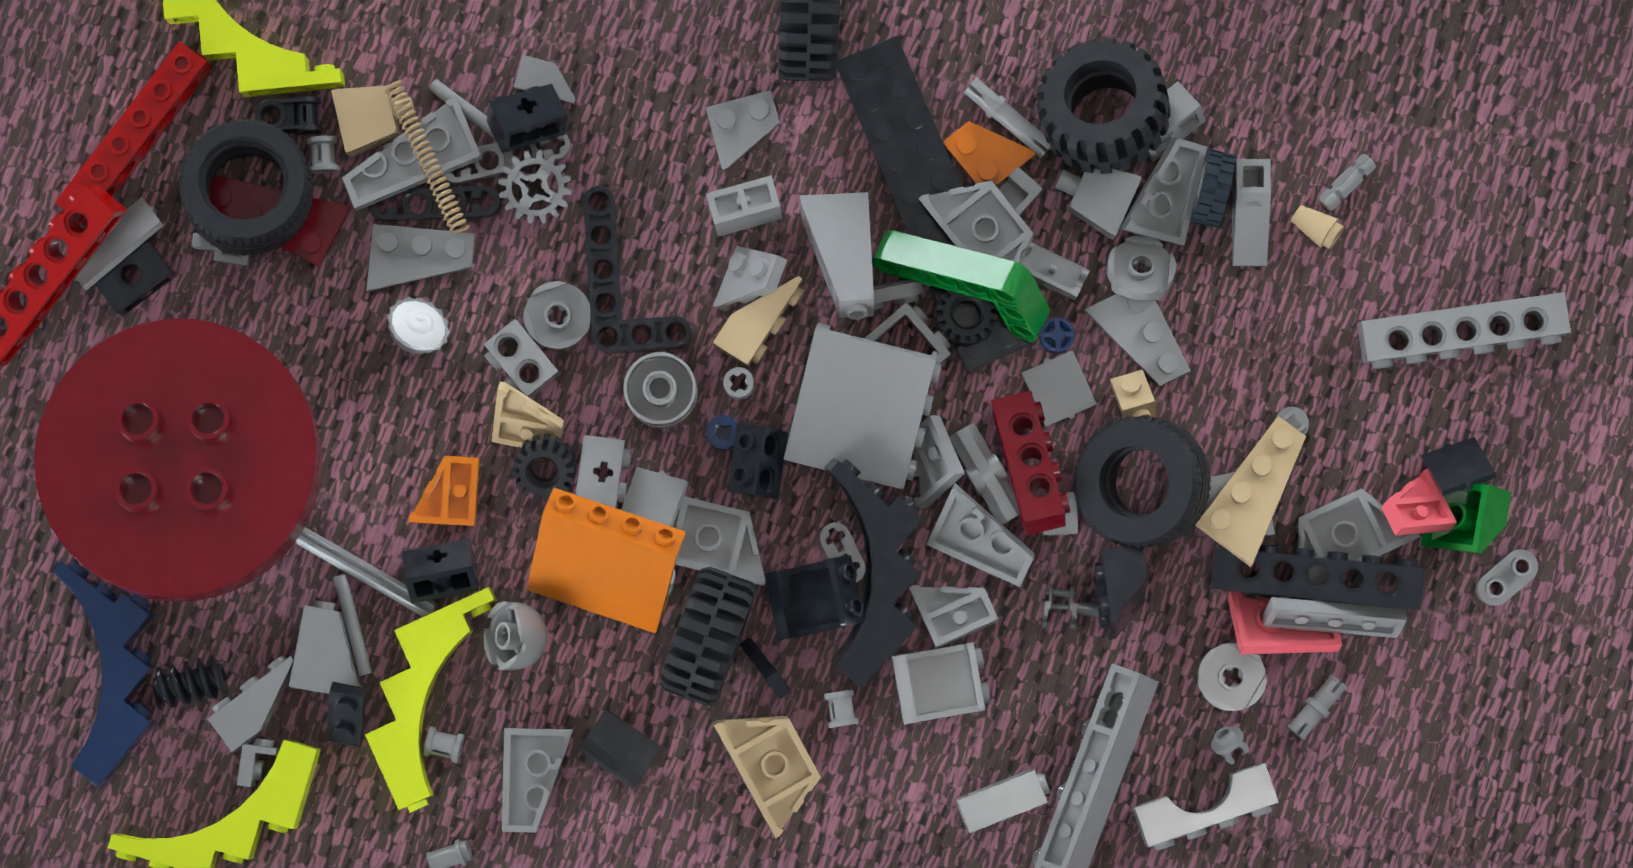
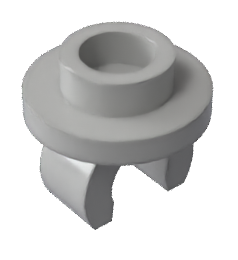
[1275,407,1309,435]
[1211,726,1249,764]

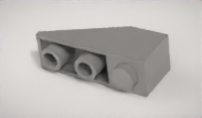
[1232,159,1271,266]
[208,655,294,752]

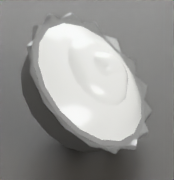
[387,296,450,354]

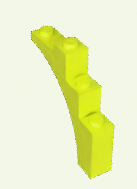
[108,739,321,868]

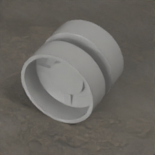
[624,352,698,429]

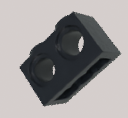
[727,424,788,500]

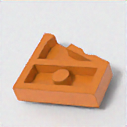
[943,121,1036,187]
[409,456,480,527]

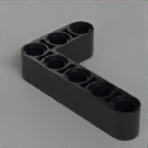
[583,185,692,355]

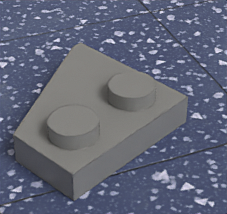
[705,90,780,171]
[713,246,787,312]
[913,415,965,508]
[909,585,999,649]

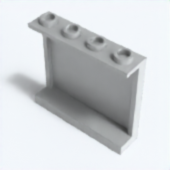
[784,323,942,489]

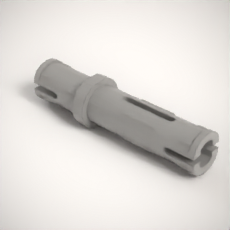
[963,77,1051,159]

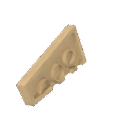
[1195,416,1306,567]

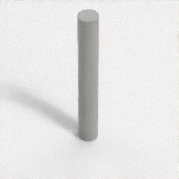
[429,79,495,139]
[333,574,372,676]

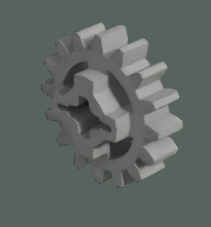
[498,149,572,224]

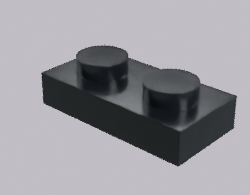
[326,682,367,747]

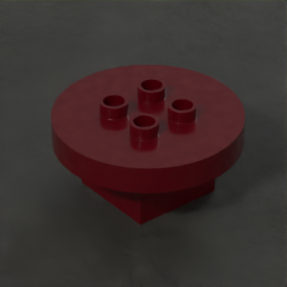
[34,318,322,602]

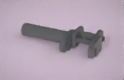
[1042,584,1100,630]

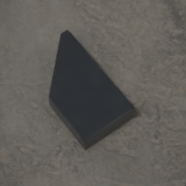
[739,637,790,699]

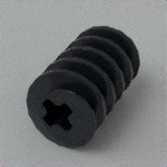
[153,655,229,711]

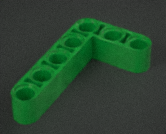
[872,230,1050,342]

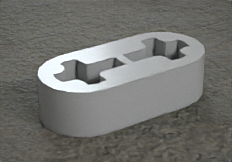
[820,522,866,583]

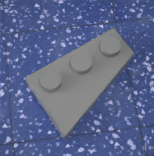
[1119,138,1207,246]
[366,224,476,292]
[1084,294,1191,387]
[926,483,1035,587]
[502,728,574,833]

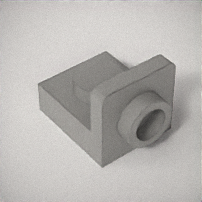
[237,738,280,787]

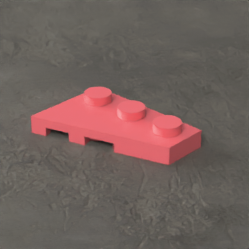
[1228,591,1342,654]

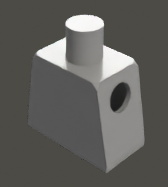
[1055,169,1142,240]

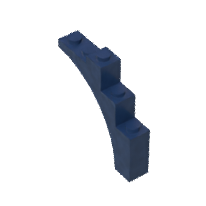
[52,561,156,787]

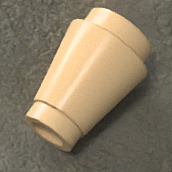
[1291,205,1344,249]

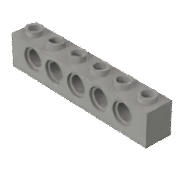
[1357,292,1571,369]

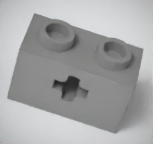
[576,435,632,508]

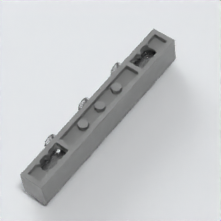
[1032,663,1159,868]

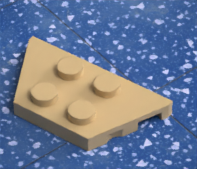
[712,716,821,838]

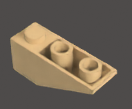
[713,276,805,368]

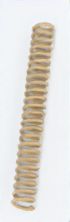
[385,80,469,233]

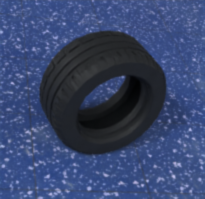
[179,119,313,256]

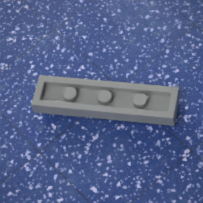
[1263,596,1407,638]

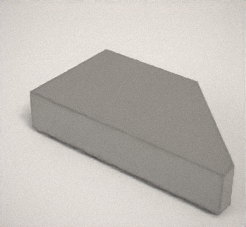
[514,55,576,105]

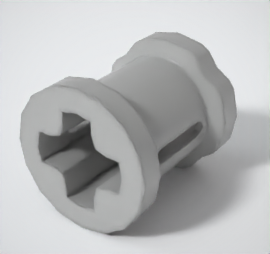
[307,136,340,174]
[723,367,754,400]
[824,690,859,728]
[423,726,464,763]

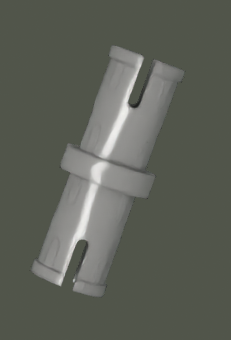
[1287,674,1347,741]

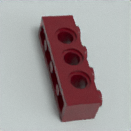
[991,391,1070,536]

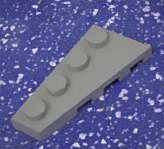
[342,95,482,211]

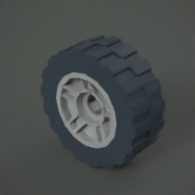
[1190,149,1236,228]

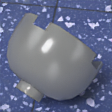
[483,601,548,671]

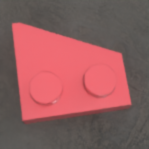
[1381,469,1457,536]

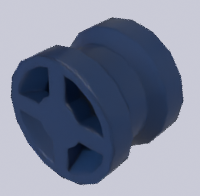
[1039,318,1075,354]
[706,415,738,451]

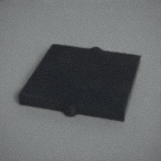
[1421,437,1497,496]

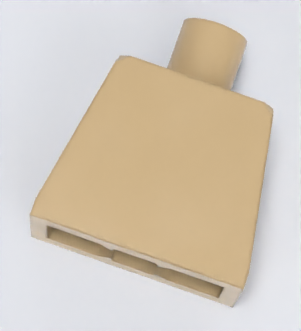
[331,86,416,157]

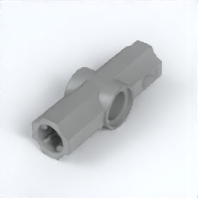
[949,423,1020,525]

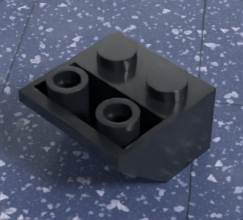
[1093,546,1147,640]

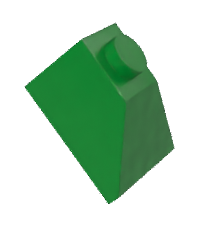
[1420,484,1512,554]

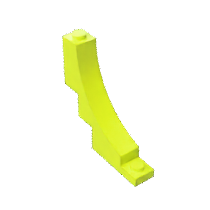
[163,0,345,97]
[365,587,497,813]

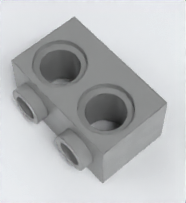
[484,319,560,399]

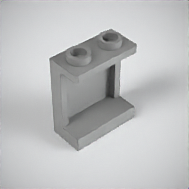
[892,642,990,725]

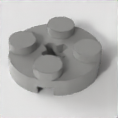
[1107,236,1176,301]
[523,281,591,350]
[1197,643,1267,711]

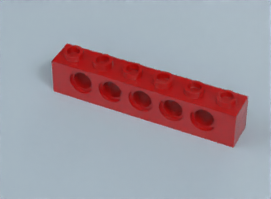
[54,41,213,227]
[0,184,128,367]

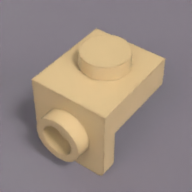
[1110,369,1157,419]

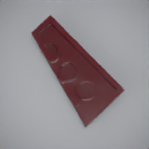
[210,175,351,267]

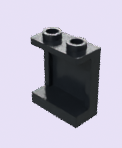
[765,555,864,641]

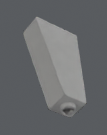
[800,192,874,320]

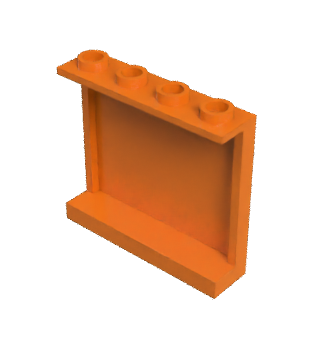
[526,488,686,633]

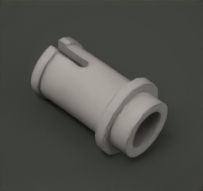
[426,839,473,868]

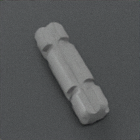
[1318,154,1376,211]

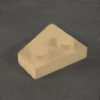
[491,381,564,448]

